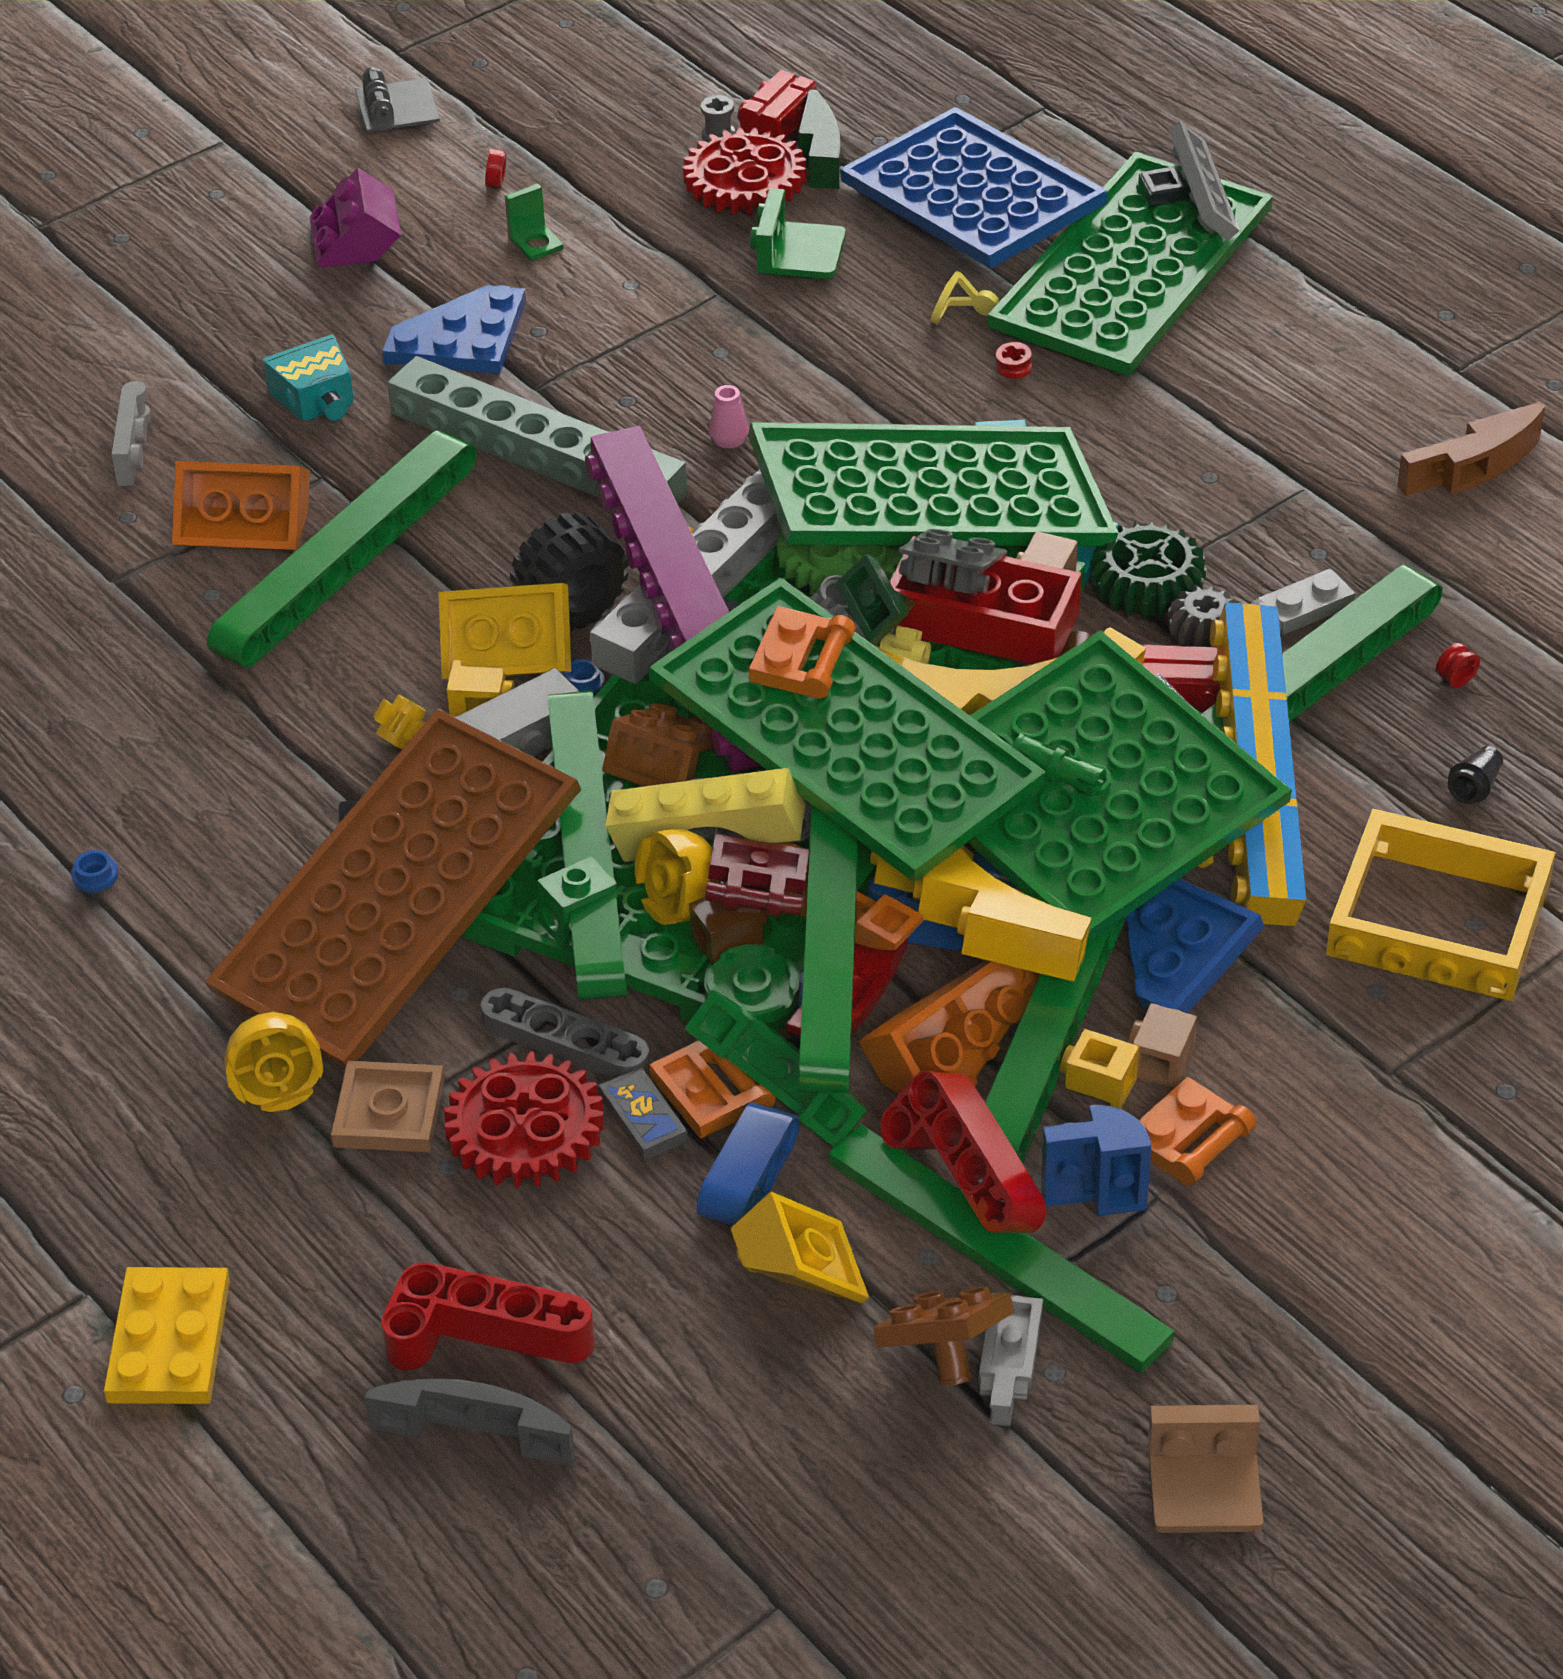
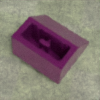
[310,168,401,268]

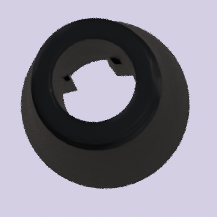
[1448,746,1503,804]

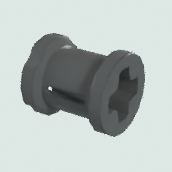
[701,95,735,143]

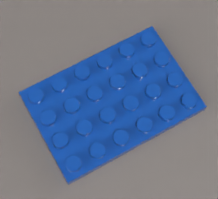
[840,107,1108,269]

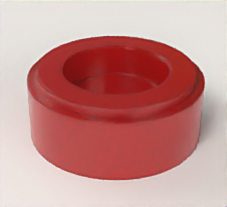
[485,149,507,189]

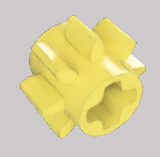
[879,626,931,664]

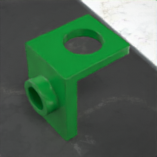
[505,184,564,261]
[537,857,617,948]

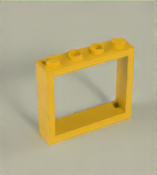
[1326,809,1556,1001]

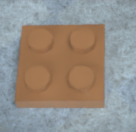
[331,1061,445,1153]

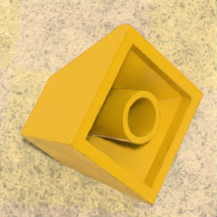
[730,1192,869,1304]

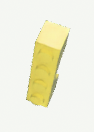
[605,768,806,862]

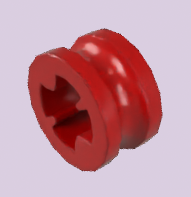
[995,342,1032,379]
[1435,643,1480,688]

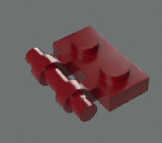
[705,834,809,918]

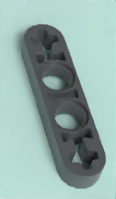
[481,988,650,1079]

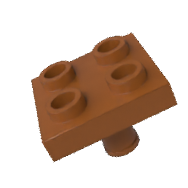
[873,1287,1014,1386]

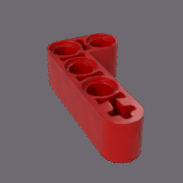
[880,1071,1046,1233]
[381,1262,595,1370]

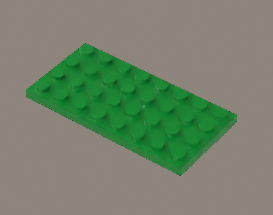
[988,151,1273,376]
[748,422,1119,547]
[649,577,1046,882]

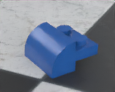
[1041,1105,1151,1216]

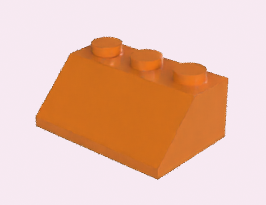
[172,461,310,550]

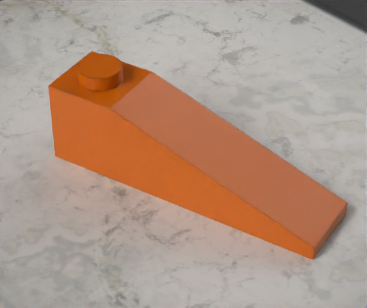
[858,960,1041,1095]

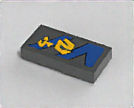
[598,1067,688,1161]

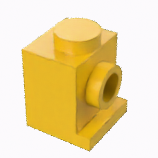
[447,660,515,717]
[1060,1029,1139,1109]

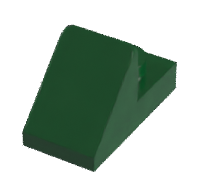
[836,554,915,646]

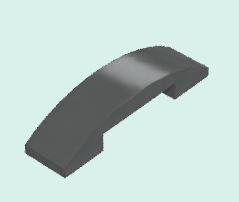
[365,1379,575,1466]

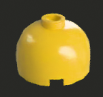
[635,829,721,925]
[224,1012,323,1112]

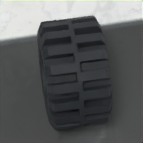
[510,512,629,631]

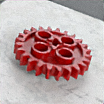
[683,128,806,215]
[444,1051,604,1188]

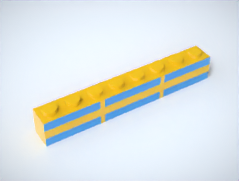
[1210,602,1306,926]

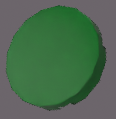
[704,944,800,1024]

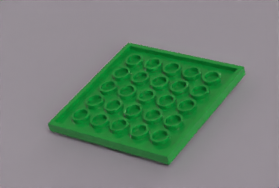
[967,630,1292,943]

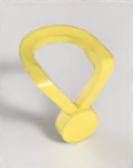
[930,271,1000,325]

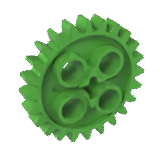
[777,527,904,595]

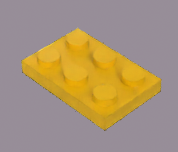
[438,583,571,680]
[104,1267,230,1404]

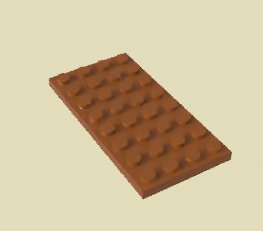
[205,708,581,1069]

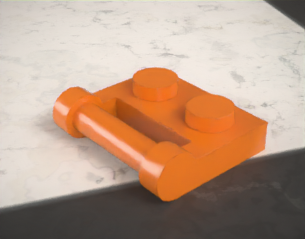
[749,606,856,698]
[649,1040,776,1139]
[1139,1076,1257,1186]

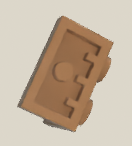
[1148,1405,1263,1533]

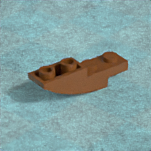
[1397,402,1545,496]

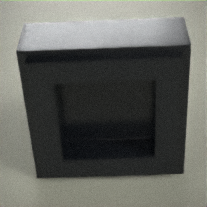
[1138,167,1188,206]

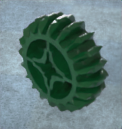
[1090,521,1207,620]

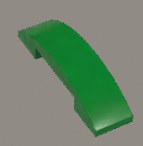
[684,990,868,1147]

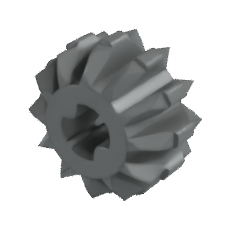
[1168,585,1239,648]

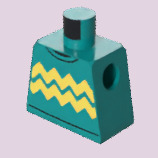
[263,334,354,421]

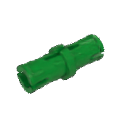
[1012,733,1106,797]

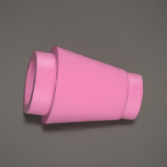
[708,385,749,448]

